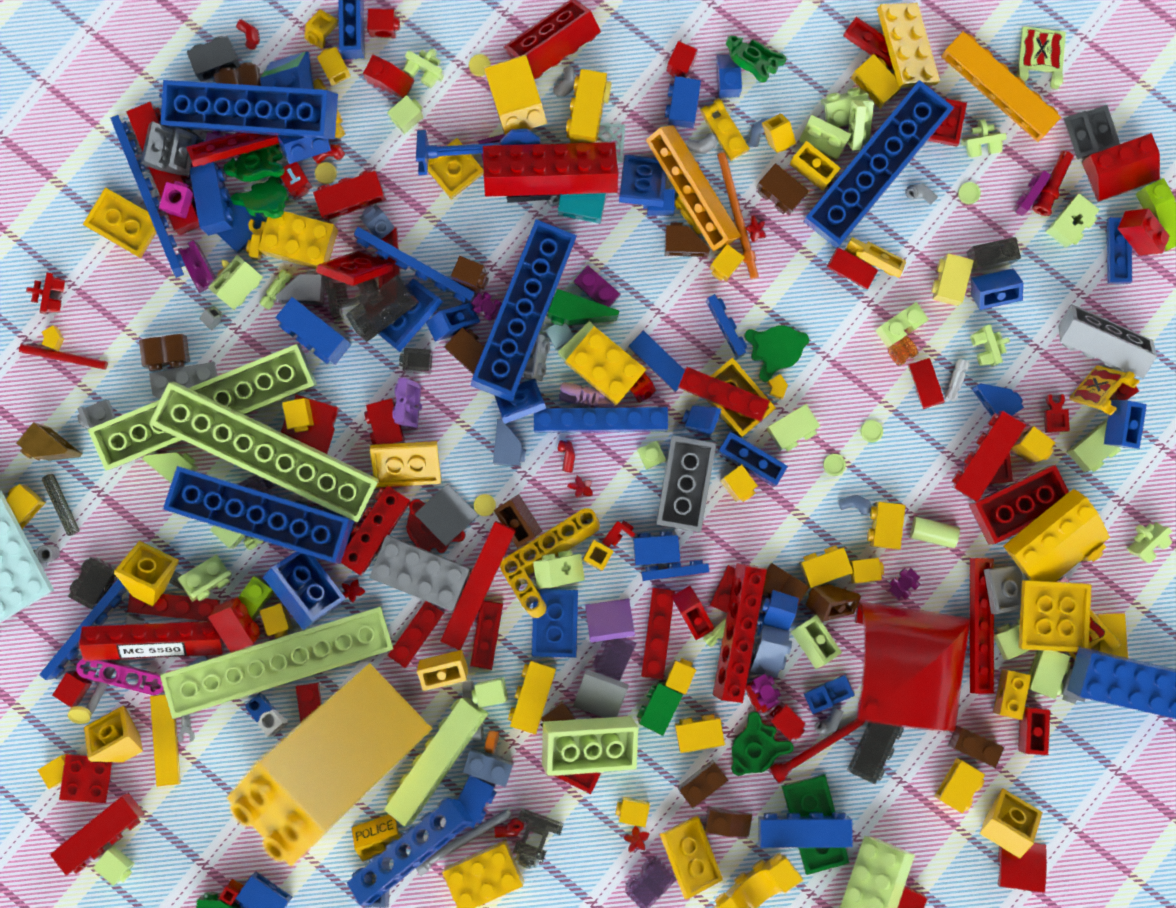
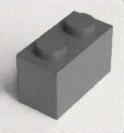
[186,36,240,82]

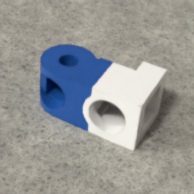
[245,692,289,737]

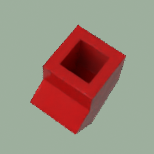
[219,878,244,906]

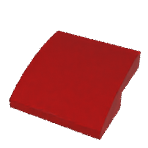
[997,843,1047,893]

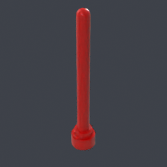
[769,719,865,784]

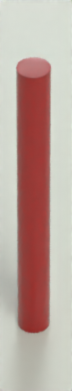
[19,344,108,370]

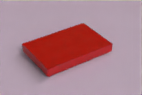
[316,251,393,286]

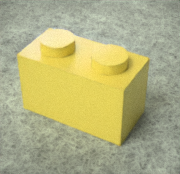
[931,253,974,306]

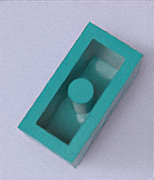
[558,193,606,224]

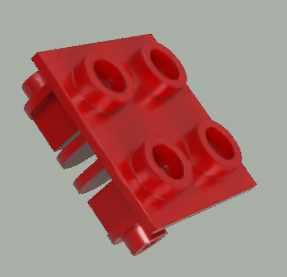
[59,754,112,804]

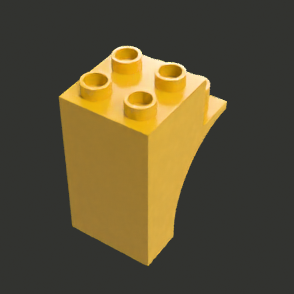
[227,663,432,867]

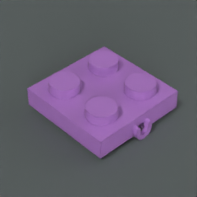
[392,378,422,429]

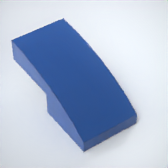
[804,674,855,714]

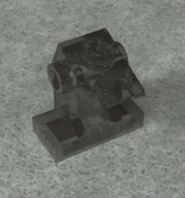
[323,275,379,321]
[512,807,564,869]

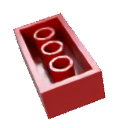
[969,465,1069,545]

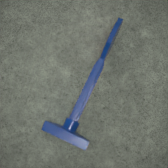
[416,129,541,175]

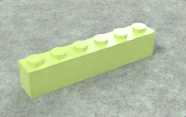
[384,697,489,827]

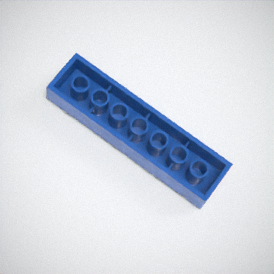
[161,80,338,139]
[803,80,954,248]
[470,219,577,402]
[163,466,354,564]

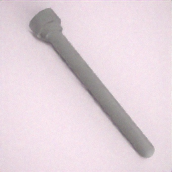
[86,614,145,714]
[416,809,511,876]

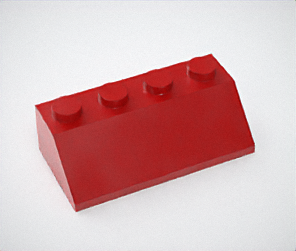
[503,0,601,79]

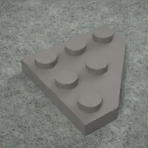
[149,362,217,400]

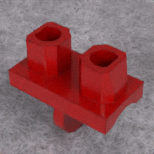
[26,272,65,315]

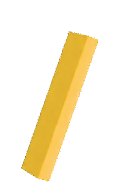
[150,694,181,787]

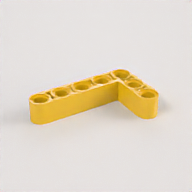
[500,508,600,618]

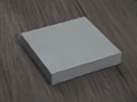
[984,564,1028,614]
[573,669,629,718]

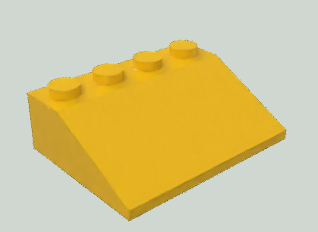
[1003,489,1110,582]

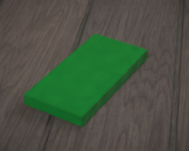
[781,774,850,875]

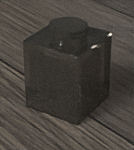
[399,348,433,374]

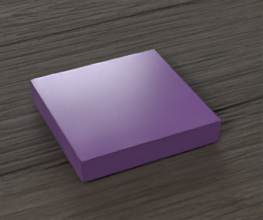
[585,598,635,643]

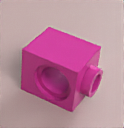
[159,181,194,218]

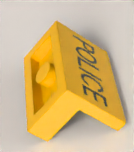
[351,814,402,862]

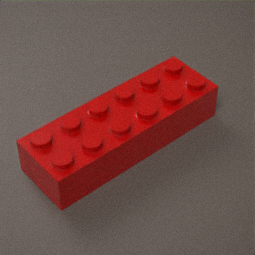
[483,142,618,197]

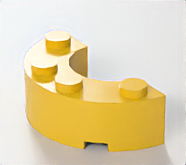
[714,853,803,908]

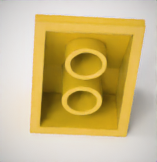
[484,54,547,135]

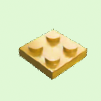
[428,138,484,200]

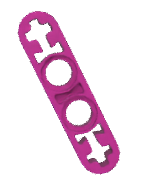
[76,658,164,695]

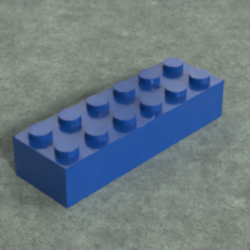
[1067,647,1176,719]

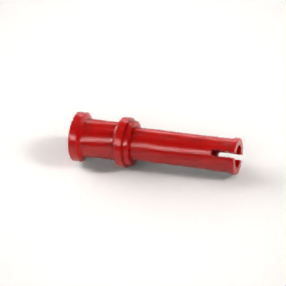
[1032,151,1074,216]

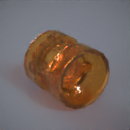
[887,336,919,367]

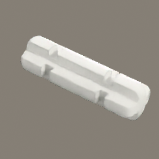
[944,359,970,402]

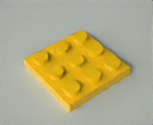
[1019,580,1092,652]

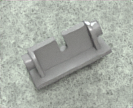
[523,334,550,381]

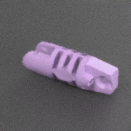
[559,382,615,408]

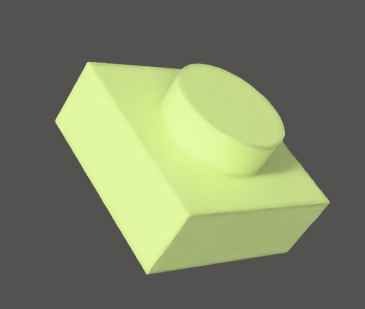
[637,441,666,470]

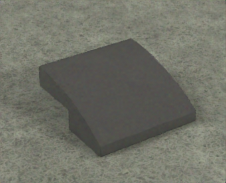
[1064,105,1120,160]
[140,121,197,176]
[415,484,479,546]

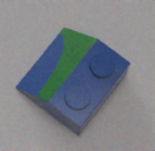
[260,51,314,89]

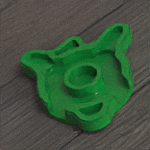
[726,35,787,82]
[223,143,285,182]
[231,176,289,219]
[744,325,809,383]
[731,711,794,776]

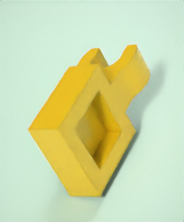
[246,219,266,260]

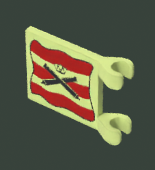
[1016,26,1066,89]

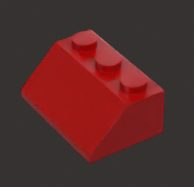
[1082,133,1160,202]

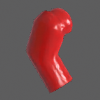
[236,19,260,50]
[312,144,345,165]
[558,440,576,473]
[494,817,525,838]

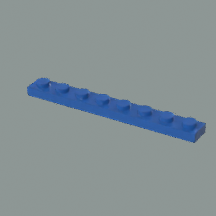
[110,115,185,278]

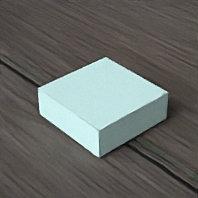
[545,323,574,350]

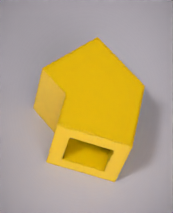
[41,325,64,351]
[768,374,788,400]

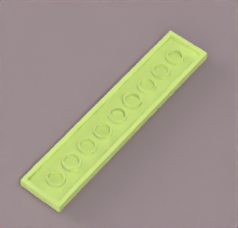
[160,607,394,719]

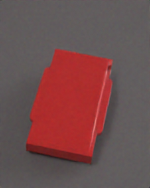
[281,394,339,454]

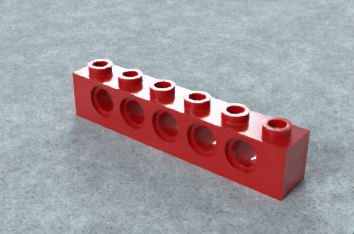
[712,563,767,703]

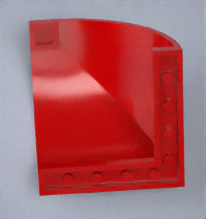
[855,601,970,731]

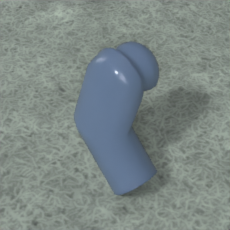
[748,118,769,147]
[838,495,872,515]

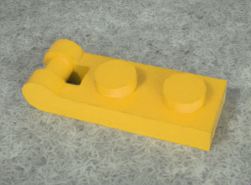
[700,98,750,162]

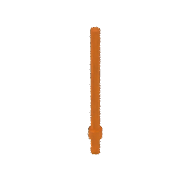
[717,152,759,279]

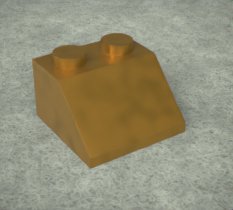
[16,422,82,461]

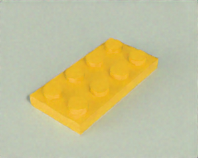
[877,3,940,88]

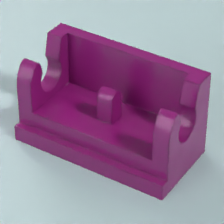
[178,240,216,293]

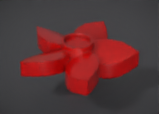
[745,215,766,242]
[567,475,593,498]
[342,579,365,603]
[623,826,649,853]

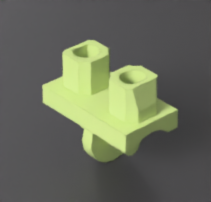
[403,48,444,88]
[961,119,1007,158]
[970,324,1010,367]
[1127,522,1172,563]

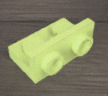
[847,100,874,151]
[799,115,851,160]
[177,554,232,602]

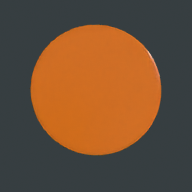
[484,730,499,754]

